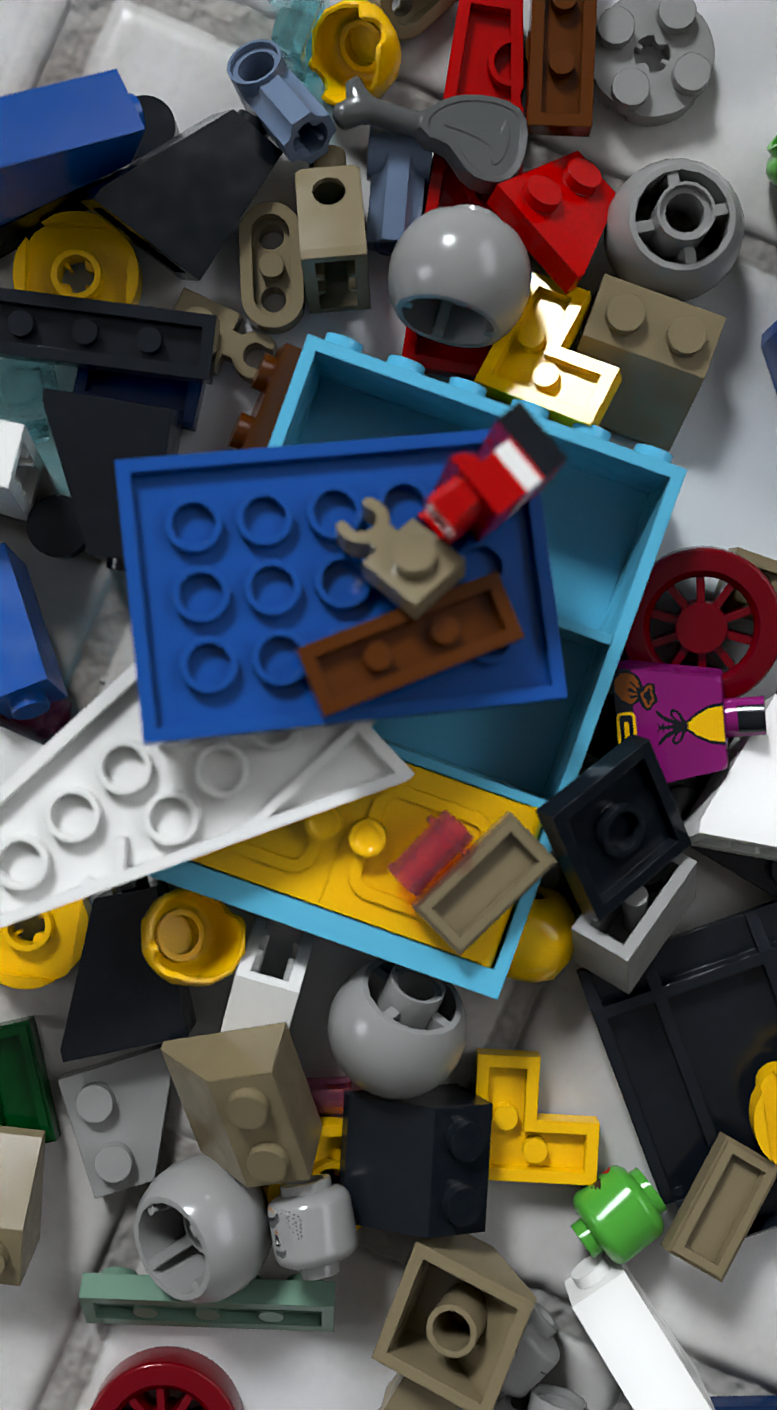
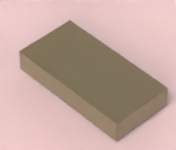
[411,811,558,956]
[661,1131,777,1283]

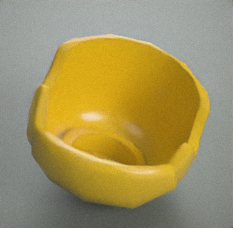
[308,0,402,107]
[506,886,576,983]
[141,887,246,987]

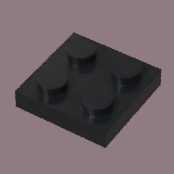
[535,734,692,922]

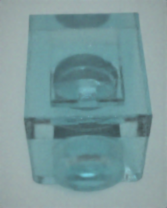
[268,0,330,83]
[0,358,59,445]

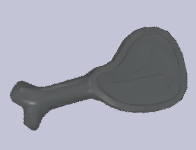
[332,76,528,195]

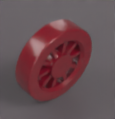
[624,546,777,698]
[90,1346,243,1410]

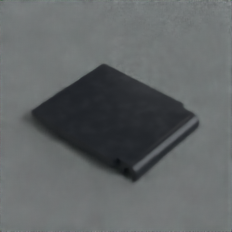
[576,899,777,1238]

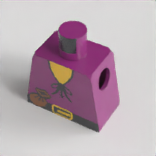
[613,660,767,783]

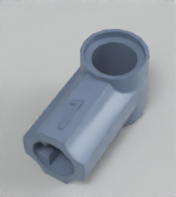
[227,39,337,164]
[366,125,432,256]

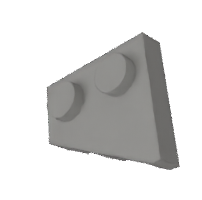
[57,1039,175,1199]

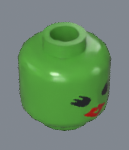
[571,1165,667,1264]

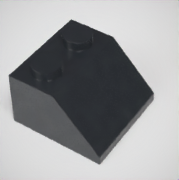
[339,1083,493,1239]

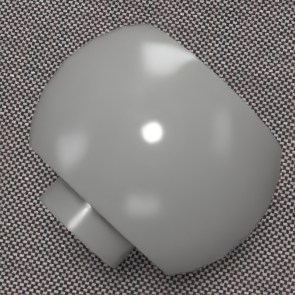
[604,158,744,302]
[388,204,532,348]
[327,959,467,1099]
[134,1155,272,1304]

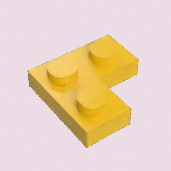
[474,271,622,428]
[474,1048,600,1186]

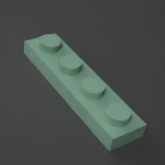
[79,1267,335,1332]

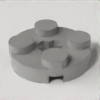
[593,0,715,126]

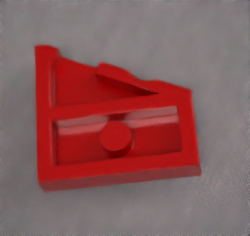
[487,151,616,294]

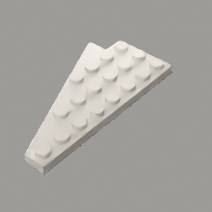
[0,663,415,928]

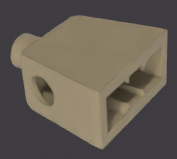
[295,145,371,314]

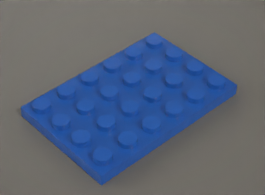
[114,429,568,746]

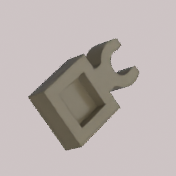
[173,287,277,384]
[335,497,466,621]

